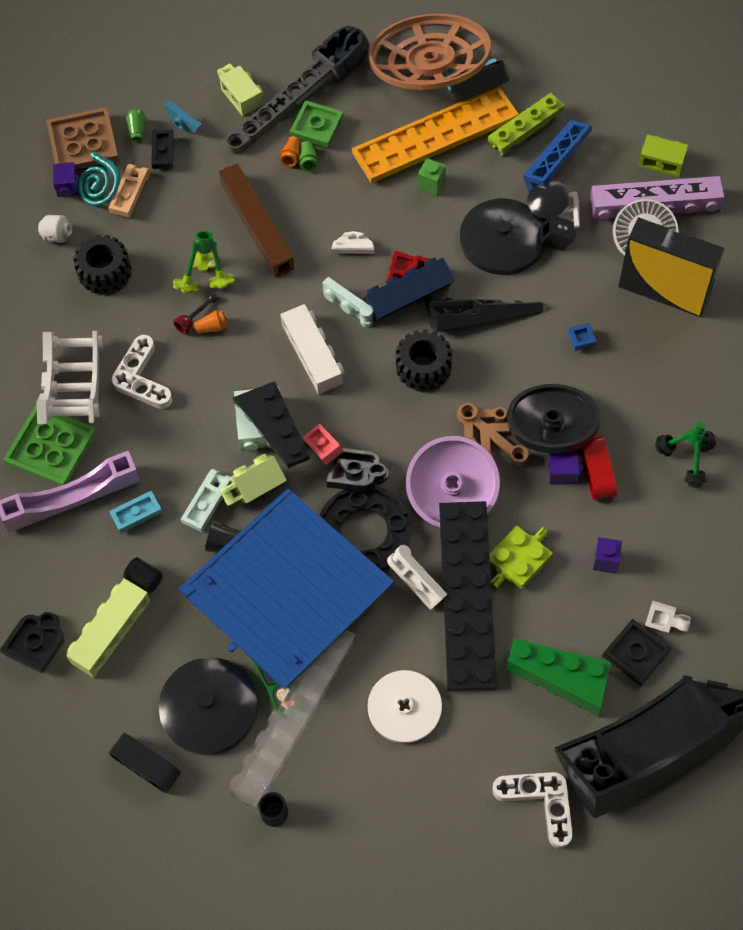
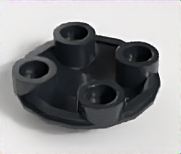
[527,179,570,221]

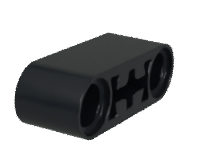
[451,60,510,102]
[108,732,181,793]

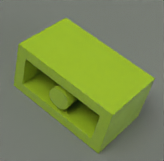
[638,134,688,177]

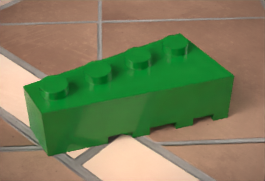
[507,638,611,717]

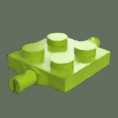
[489,526,553,589]

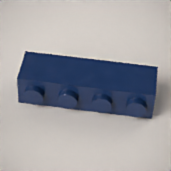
[363,257,455,322]

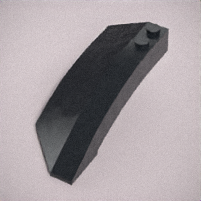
[554,675,743,819]

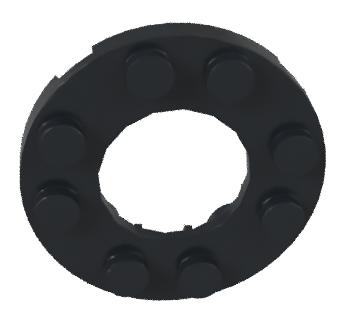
[319,486,411,571]

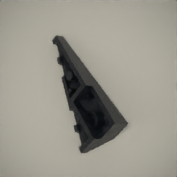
[425,297,543,332]

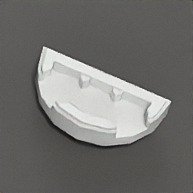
[331,231,375,254]

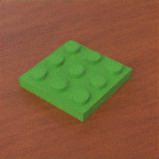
[3,404,97,486]

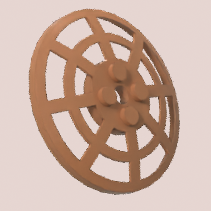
[369,14,491,90]

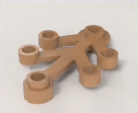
[457,403,528,466]

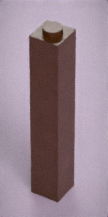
[219,163,294,278]

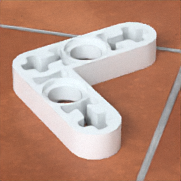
[112,335,172,409]
[492,772,572,849]

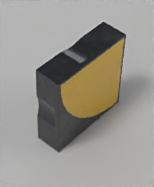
[618,217,725,317]

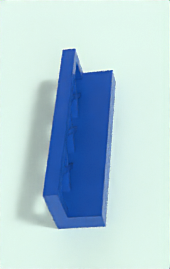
[523,120,592,191]

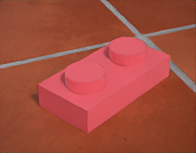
[302,424,344,465]

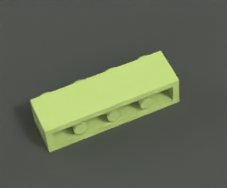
[66,578,151,678]

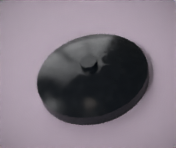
[460,198,545,275]
[507,384,600,454]
[159,657,258,755]

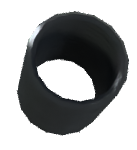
[123,557,163,594]
[258,792,288,827]

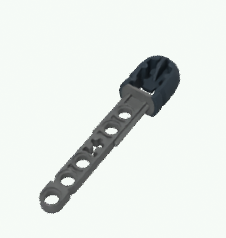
[227,26,369,154]

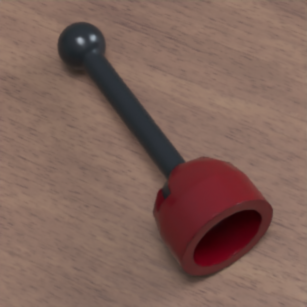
[173,294,217,334]

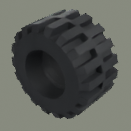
[73,235,132,295]
[396,329,452,392]

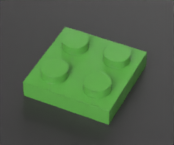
[290,100,344,148]

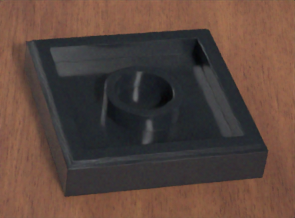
[602,619,672,686]

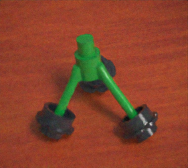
[655,421,716,488]

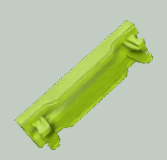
[488,93,565,156]

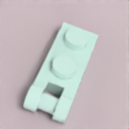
[322,277,373,328]
[181,469,232,532]

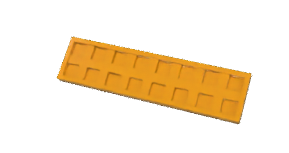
[352,86,519,183]

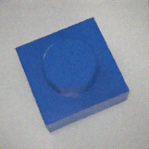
[567,323,597,351]

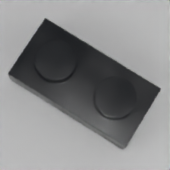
[151,130,174,169]

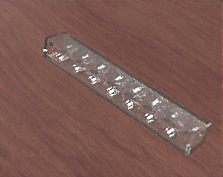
[229,630,356,811]

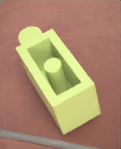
[217,63,264,116]
[220,454,287,506]

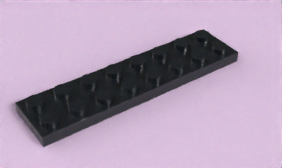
[439,501,497,691]

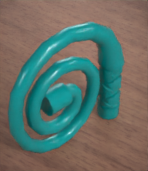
[78,151,120,206]

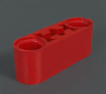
[580,435,617,500]

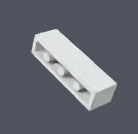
[280,304,345,395]

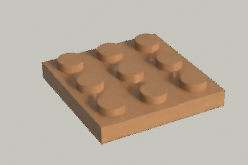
[46,107,119,169]

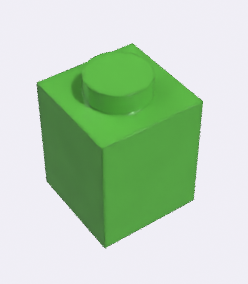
[418,158,446,196]

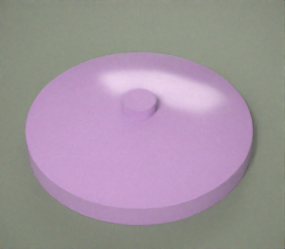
[406,436,500,528]

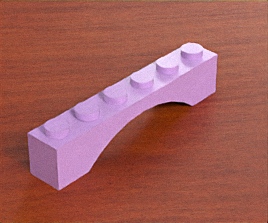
[0,451,141,533]

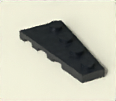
[232,381,310,468]

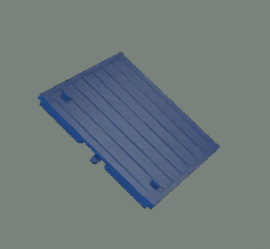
[178,488,394,690]

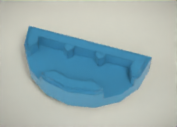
[165,100,202,133]

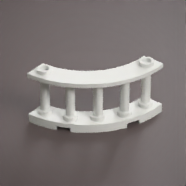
[36,331,103,424]

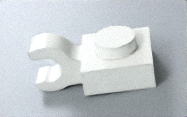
[645,601,691,633]

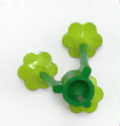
[173,231,235,293]

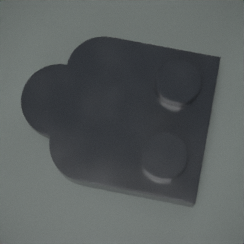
[326,448,389,492]
[0,612,64,674]

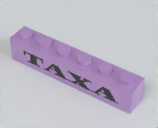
[590,176,724,220]

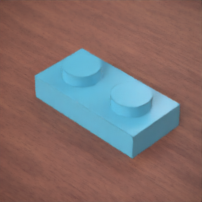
[109,491,162,534]

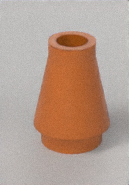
[279,136,300,167]
[194,310,228,335]

